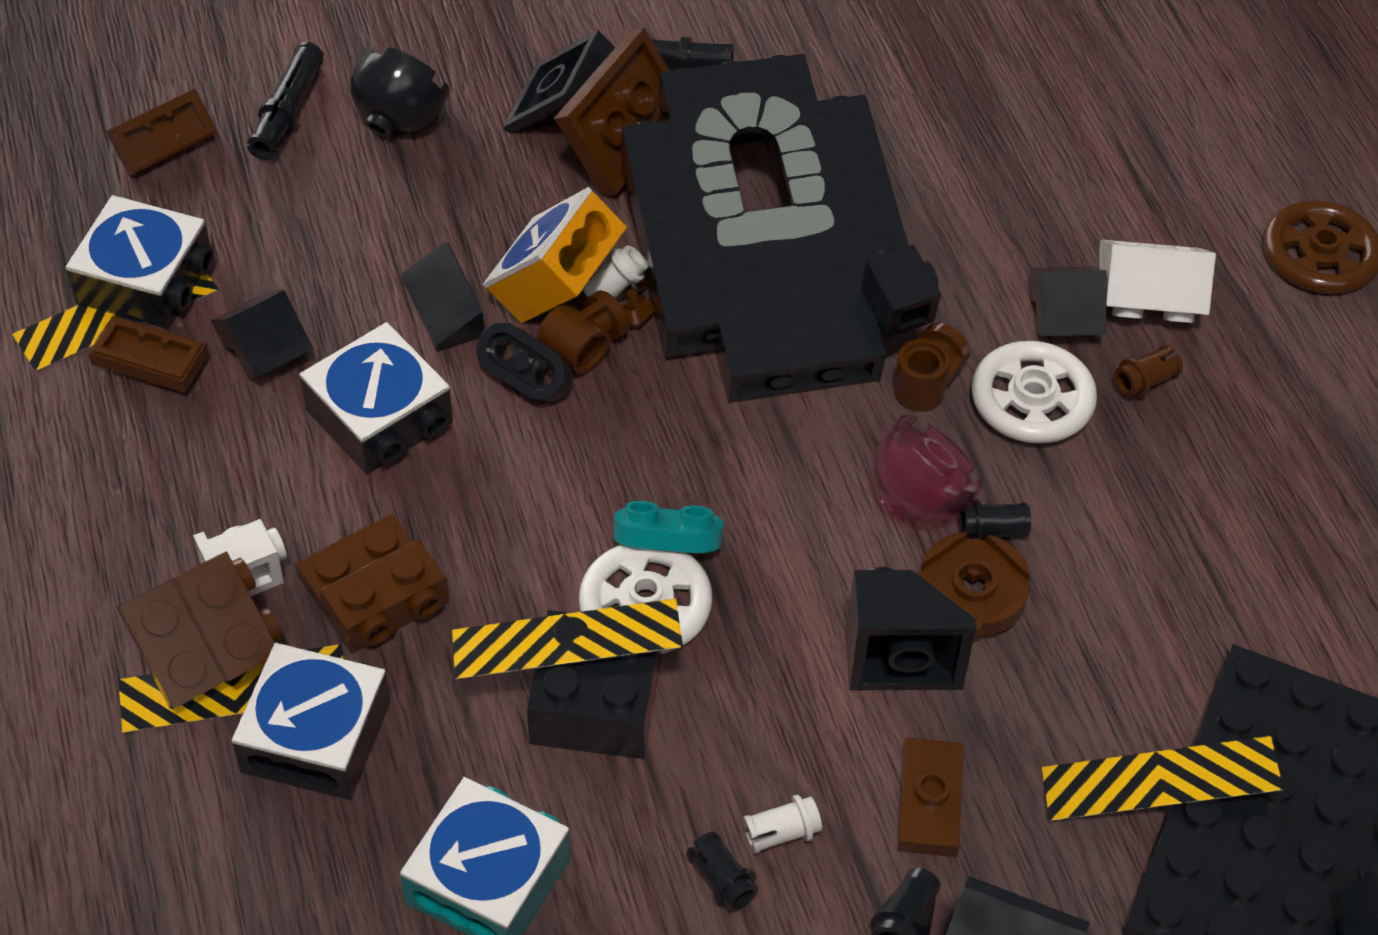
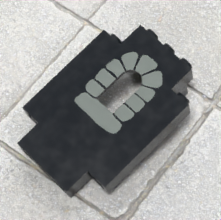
[621,54,909,403]

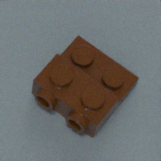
[295,514,449,654]
[116,551,283,709]

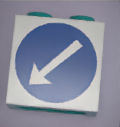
[400,777,571,935]

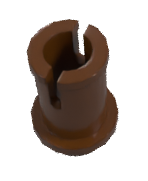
[1114,345,1183,398]

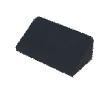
[402,242,484,351]

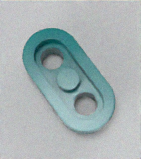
[613,501,724,553]

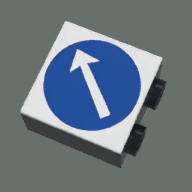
[66,195,214,329]
[299,322,453,475]
[232,643,390,801]

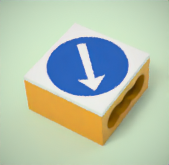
[482,187,627,323]

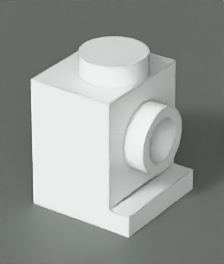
[193,519,287,596]

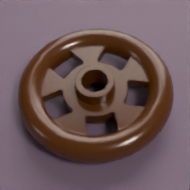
[1263,201,1378,295]

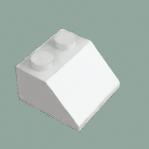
[1099,239,1216,323]

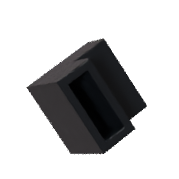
[1030,266,1106,336]
[211,290,314,378]

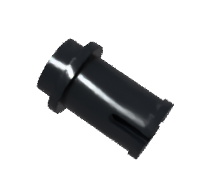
[959,499,1031,540]
[686,831,758,911]

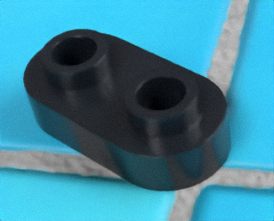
[477,322,573,403]

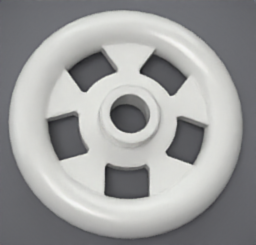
[971,341,1097,444]
[579,545,713,654]

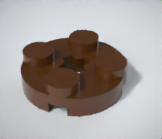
[919,533,1030,642]

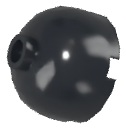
[350,45,450,137]

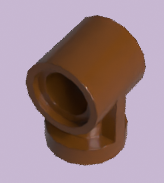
[537,290,629,374]
[893,322,971,412]

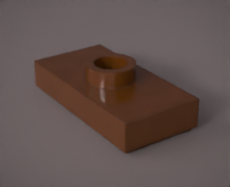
[106,89,217,176]
[88,316,209,393]
[897,737,964,857]

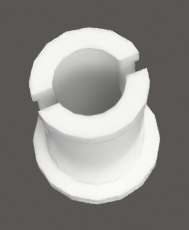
[583,245,648,298]
[742,794,822,854]

